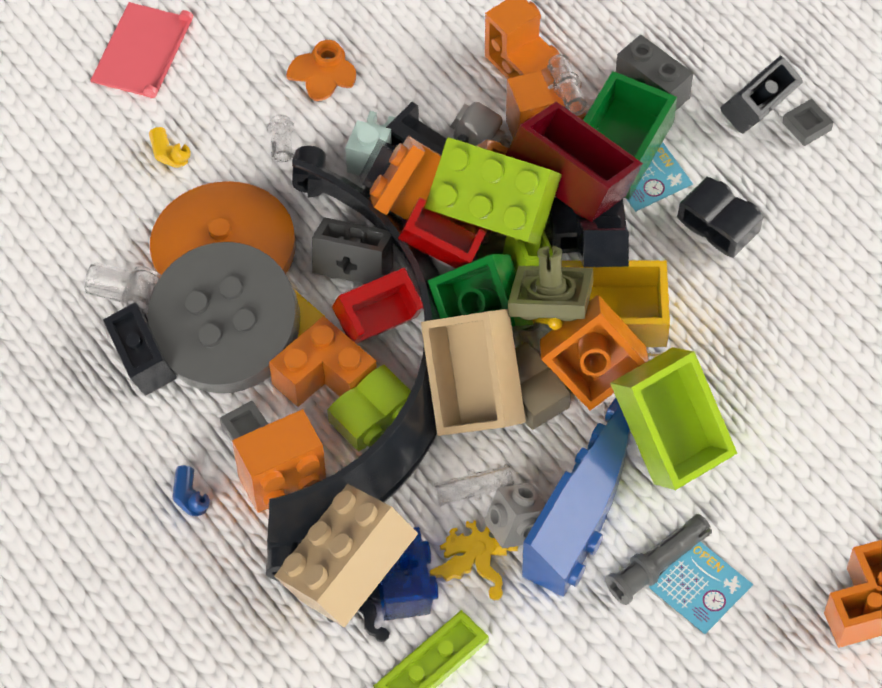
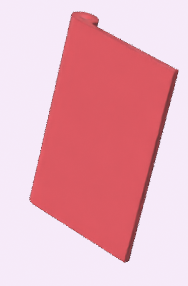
[91,2,193,98]

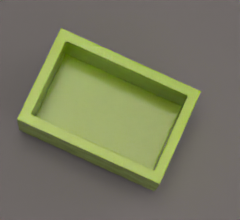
[425,137,562,245]
[610,347,738,491]

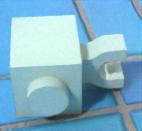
[345,110,396,176]

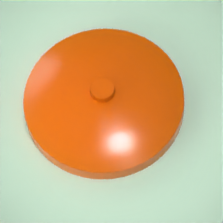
[150,181,296,278]

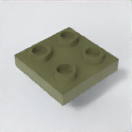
[508,246,594,321]

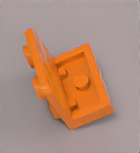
[370,136,445,220]

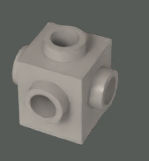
[484,483,545,549]

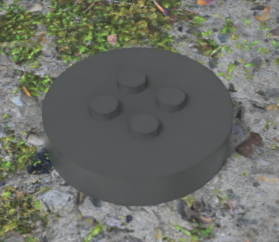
[147,242,300,393]

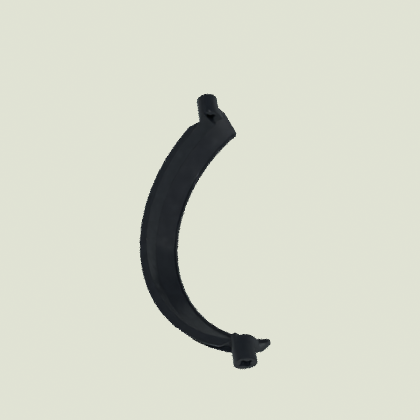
[266,146,440,581]

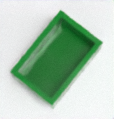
[583,71,677,200]

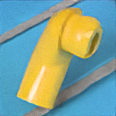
[149,127,191,168]

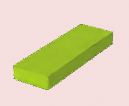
[373,610,489,688]

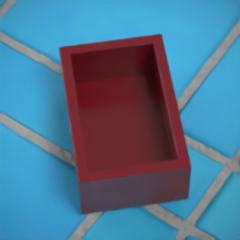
[506,101,643,222]

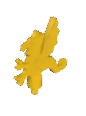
[430,520,518,601]

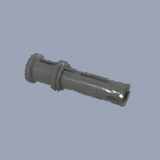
[605,514,712,605]

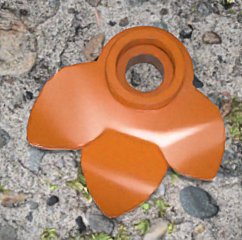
[286,40,357,101]

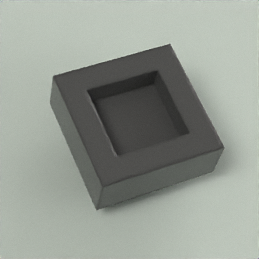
[782,98,834,146]
[220,400,268,441]

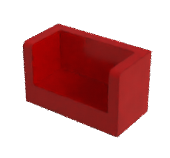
[398,197,487,269]
[332,267,423,344]

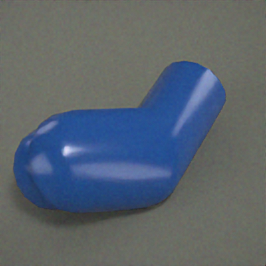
[172,465,210,516]

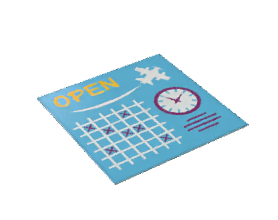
[627,142,693,212]
[648,542,753,634]

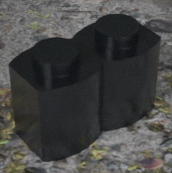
[677,177,764,258]

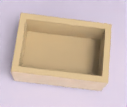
[421,309,526,436]
[274,484,418,628]

